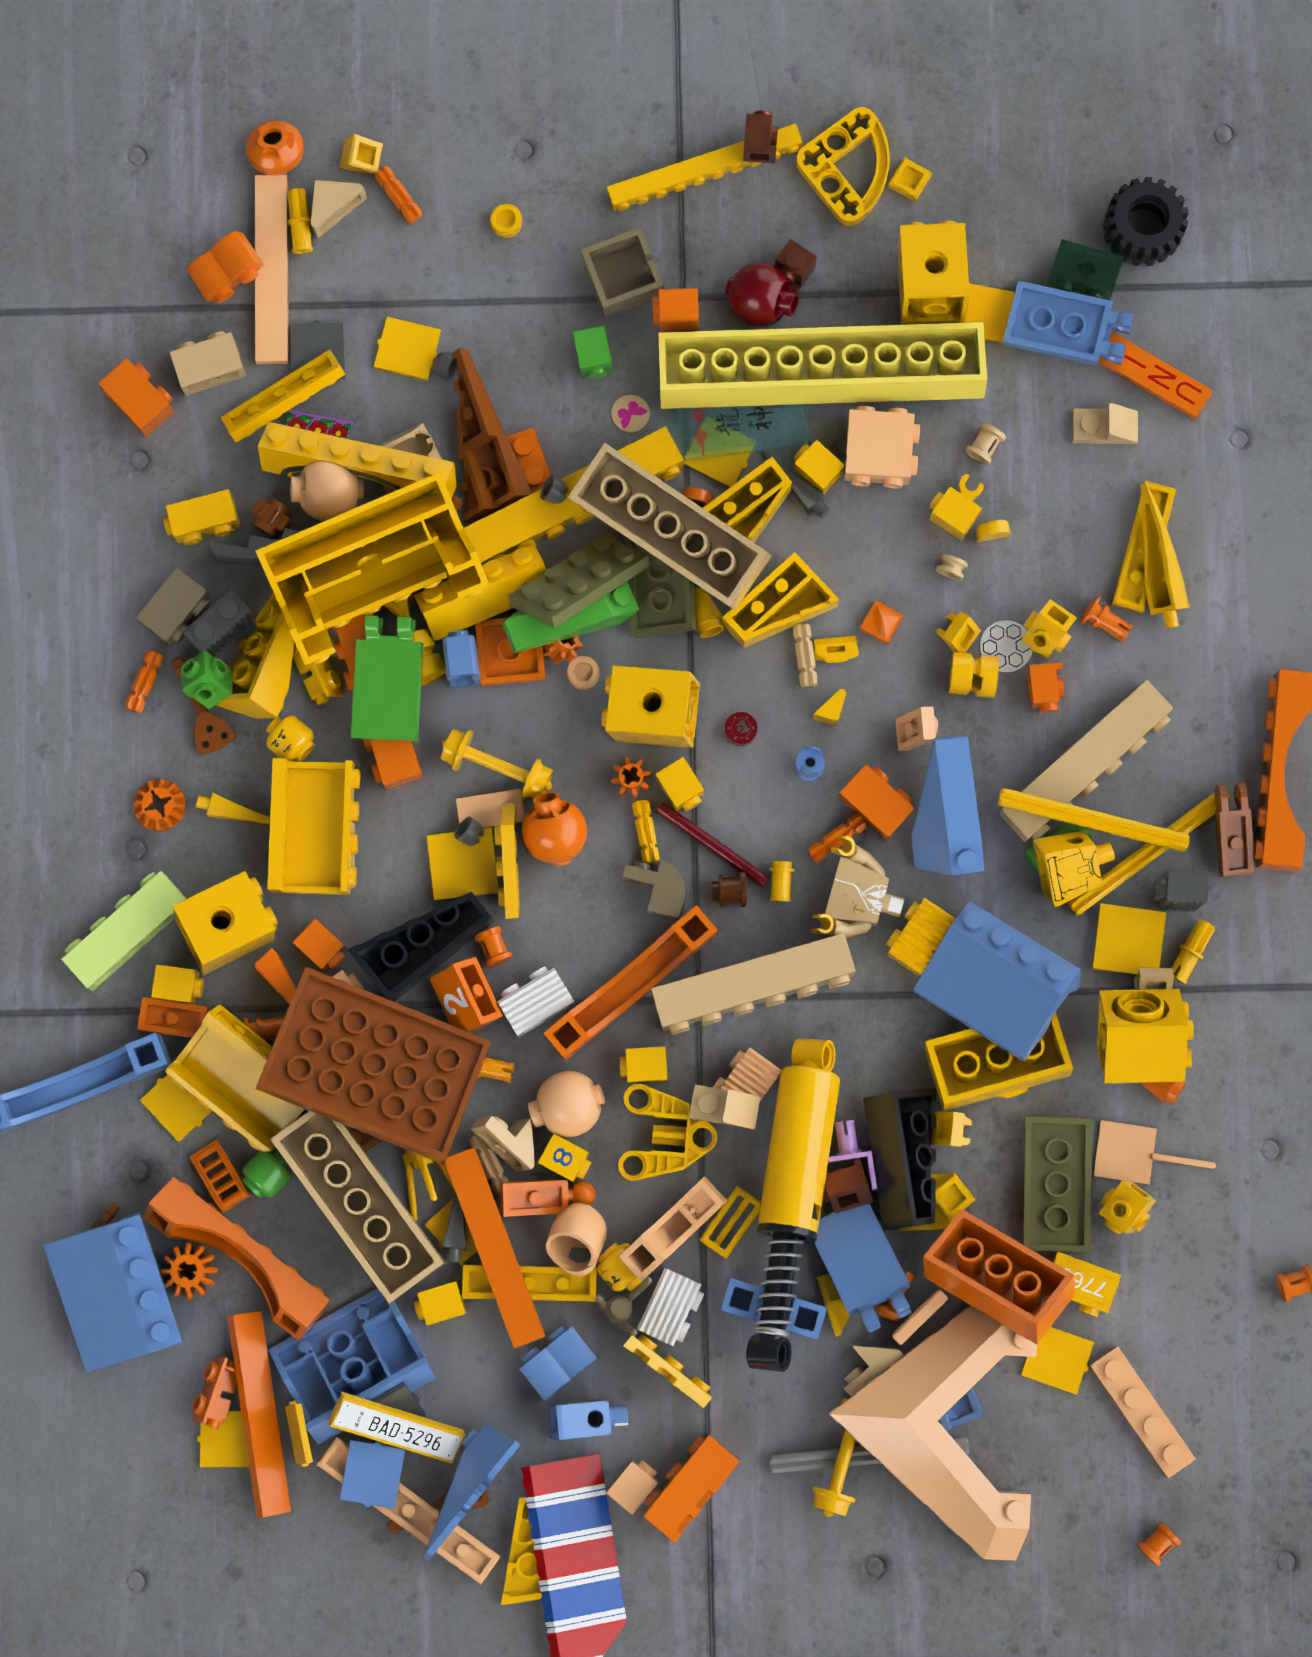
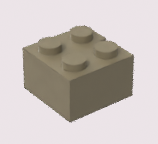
[581,227,664,319]

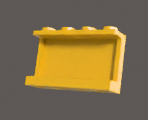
[267,758,361,895]
[165,1004,306,1152]

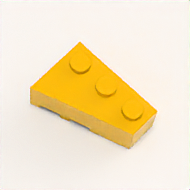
[722,552,839,648]

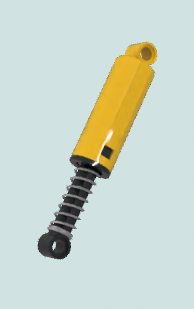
[746,1038,840,1372]

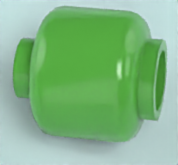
[242,1150,291,1199]

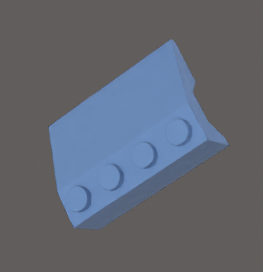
[913,901,1081,1062]
[43,1211,183,1372]
[268,1288,437,1445]

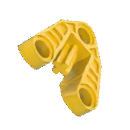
[618,1084,717,1181]

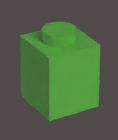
[573,326,613,379]

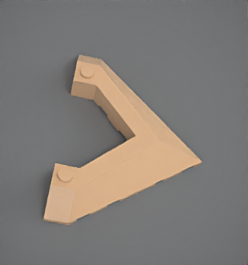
[828,1306,1037,1561]

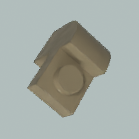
[622,860,685,921]

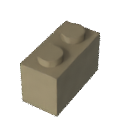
[136,567,211,647]

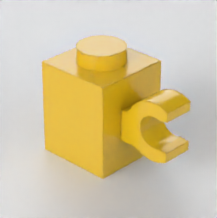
[929,474,984,541]

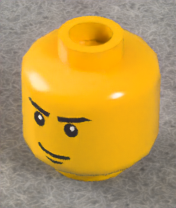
[266,715,315,762]
[597,1242,645,1292]

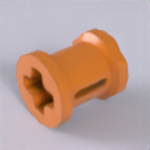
[474,926,513,968]
[1275,1264,1312,1303]
[1136,1522,1181,1567]

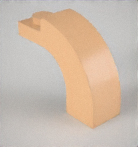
[619,1176,727,1281]

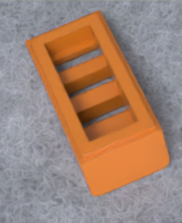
[254,948,297,1005]
[189,1139,252,1213]

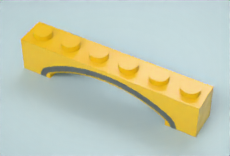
[258,422,457,499]

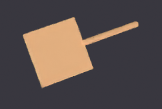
[1093,1120,1216,1185]

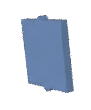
[340,1440,405,1509]

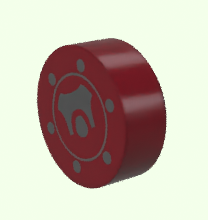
[725,712,757,746]

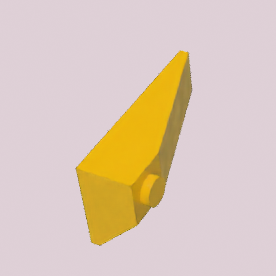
[216,592,294,719]

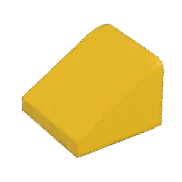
[339,134,383,175]
[813,689,847,726]

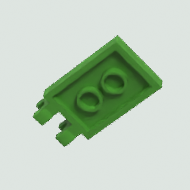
[351,616,424,742]

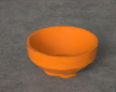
[246,120,304,175]

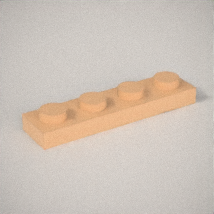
[1089,1346,1196,1478]

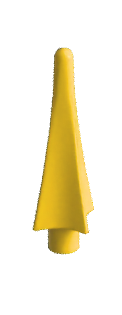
[195,793,270,825]

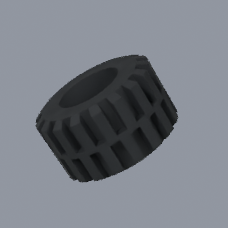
[1103,177,1189,267]

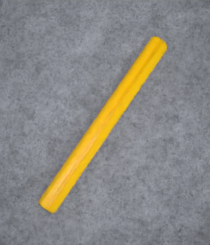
[998,788,1190,851]
[1068,792,1231,916]

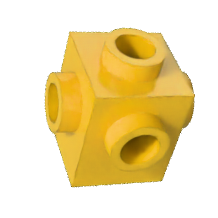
[1021,599,1077,659]
[1099,1180,1156,1234]

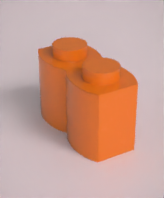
[186,231,264,303]
[652,288,699,332]

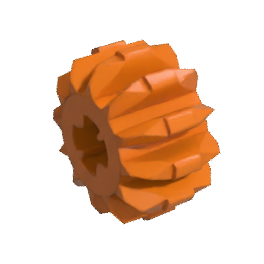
[160,1242,219,1300]

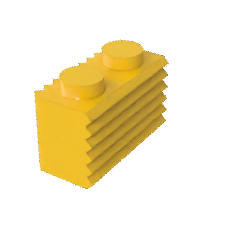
[886,898,956,977]

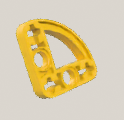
[796,107,890,226]

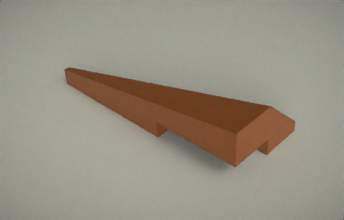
[452,348,532,522]

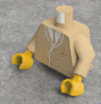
[811,835,904,938]

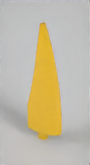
[1140,483,1190,629]

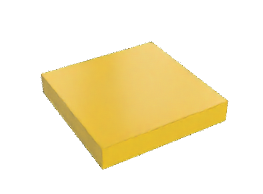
[426,827,499,901]
[1091,903,1166,976]

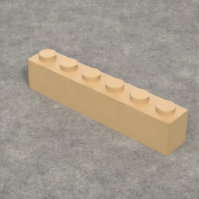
[999,680,1174,843]

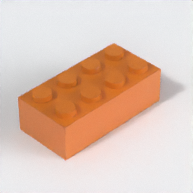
[923,1209,1075,1345]

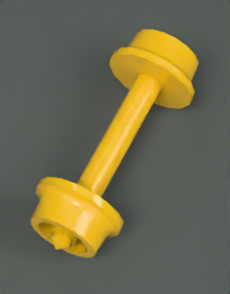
[441,729,553,800]
[812,1398,856,1518]

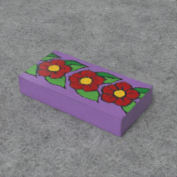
[286,410,353,439]

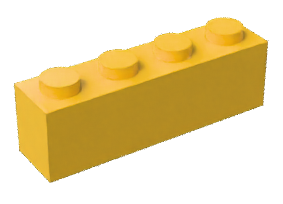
[414,543,547,642]

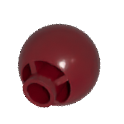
[725,262,799,327]

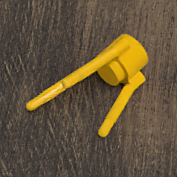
[402,1149,455,1221]

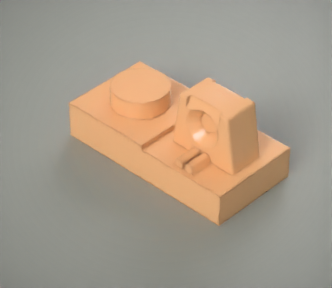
[895,707,938,751]

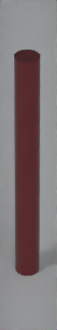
[656,802,770,888]

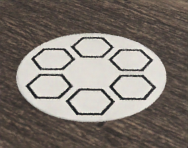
[980,620,1032,672]

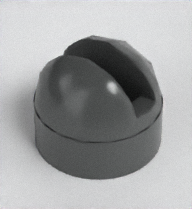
[432,352,457,380]
[540,475,568,504]
[455,816,484,846]

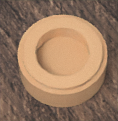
[567,656,600,690]

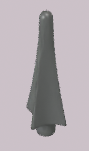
[763,451,830,518]
[442,1192,467,1263]

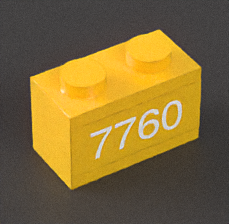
[1051,1252,1121,1317]

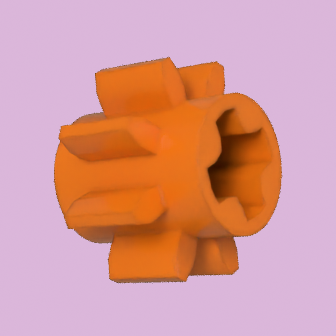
[543,636,583,664]
[611,757,651,799]

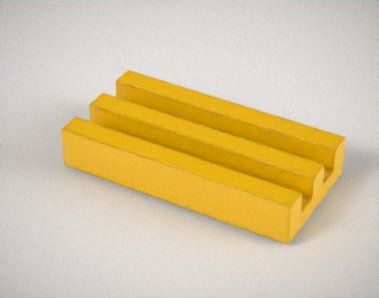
[699,1185,761,1259]

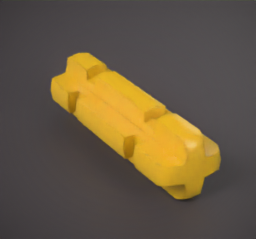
[632,800,660,864]

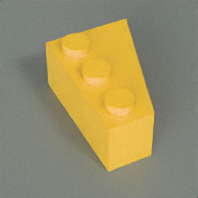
[703,457,792,543]

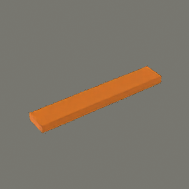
[445,1147,546,1349]
[227,1310,291,1518]

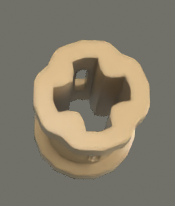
[965,422,1006,465]

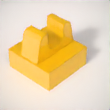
[936,611,981,653]
[931,1111,972,1147]

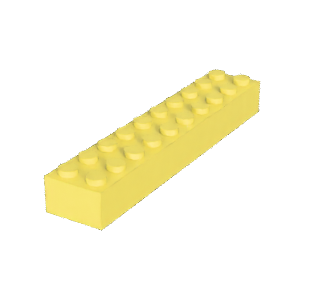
[658,322,987,409]

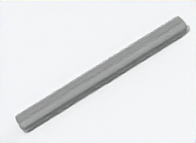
[769,1437,969,1473]

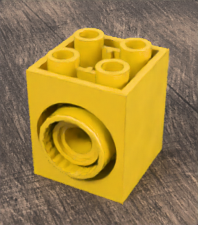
[897,220,970,325]
[601,665,700,748]
[173,871,278,976]
[1097,989,1194,1083]

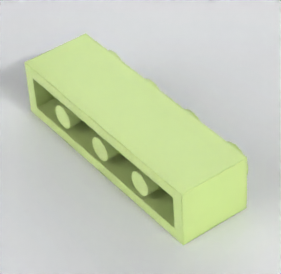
[61,871,187,991]

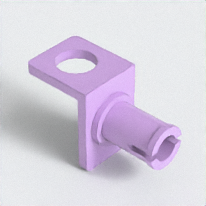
[828,1120,877,1191]

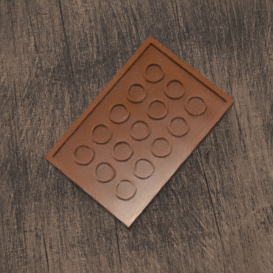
[255,967,492,1164]

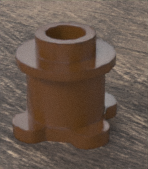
[712,872,747,907]

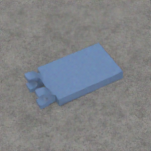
[1003,280,1133,366]
[813,1204,911,1333]

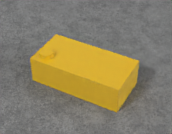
[924,1012,1073,1112]

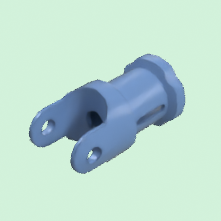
[795,745,825,782]

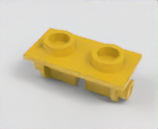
[293,644,344,706]

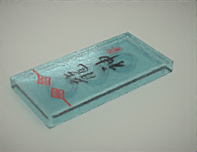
[676,404,811,461]

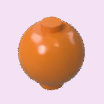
[522,791,588,866]

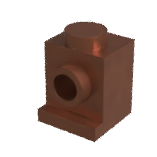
[743,110,778,163]
[775,239,817,292]
[823,1158,873,1214]

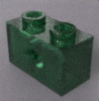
[1048,239,1124,300]

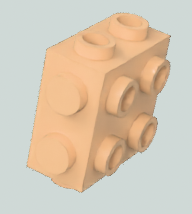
[844,406,920,489]

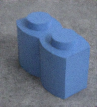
[442,630,481,688]
[519,1326,597,1401]

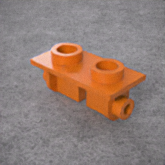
[192,1356,237,1429]

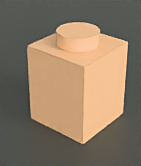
[606,1460,659,1515]

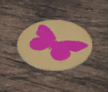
[611,395,650,432]

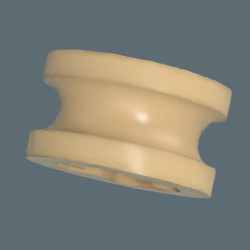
[935,554,968,581]

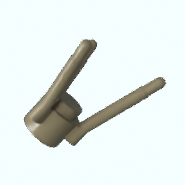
[595,1277,652,1336]

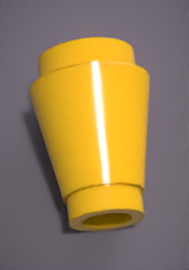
[694,588,725,638]

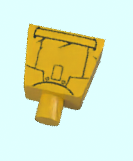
[1033,831,1115,907]

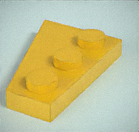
[494,803,520,919]
[623,1334,712,1408]
[501,1496,542,1605]

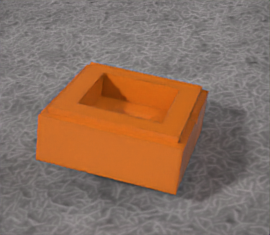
[859,600,904,645]

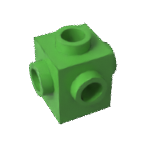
[181,650,233,709]

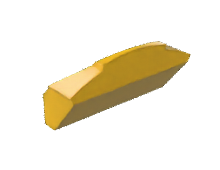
[814,635,859,663]

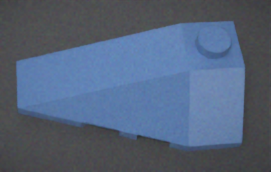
[911,734,985,875]
[423,1424,520,1561]

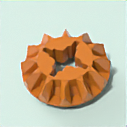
[133,778,186,831]

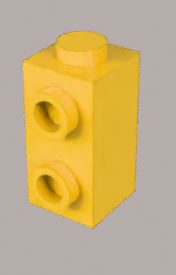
[163,489,241,545]

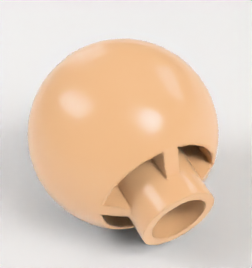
[290,461,364,521]
[528,1071,605,1137]

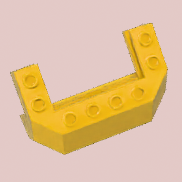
[256,472,490,665]

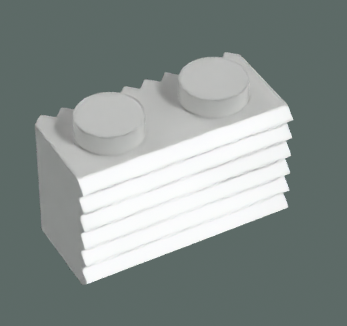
[497,967,575,1038]
[637,1268,705,1346]

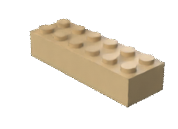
[568,443,772,611]
[651,933,856,1036]
[270,1111,445,1303]

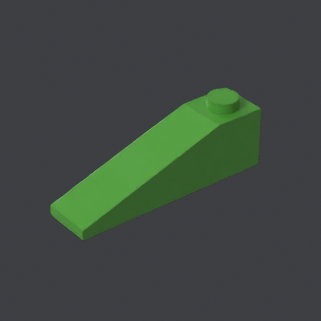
[502,581,639,653]

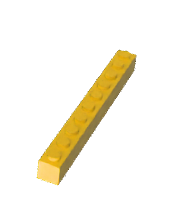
[607,123,803,211]

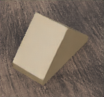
[311,180,367,238]

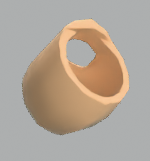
[546,1203,607,1277]

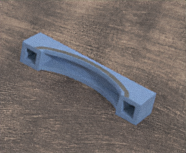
[0,1033,172,1135]

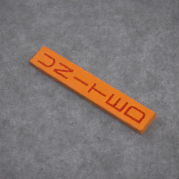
[1098,331,1213,420]

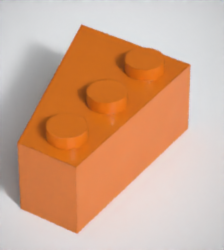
[643,1434,740,1543]

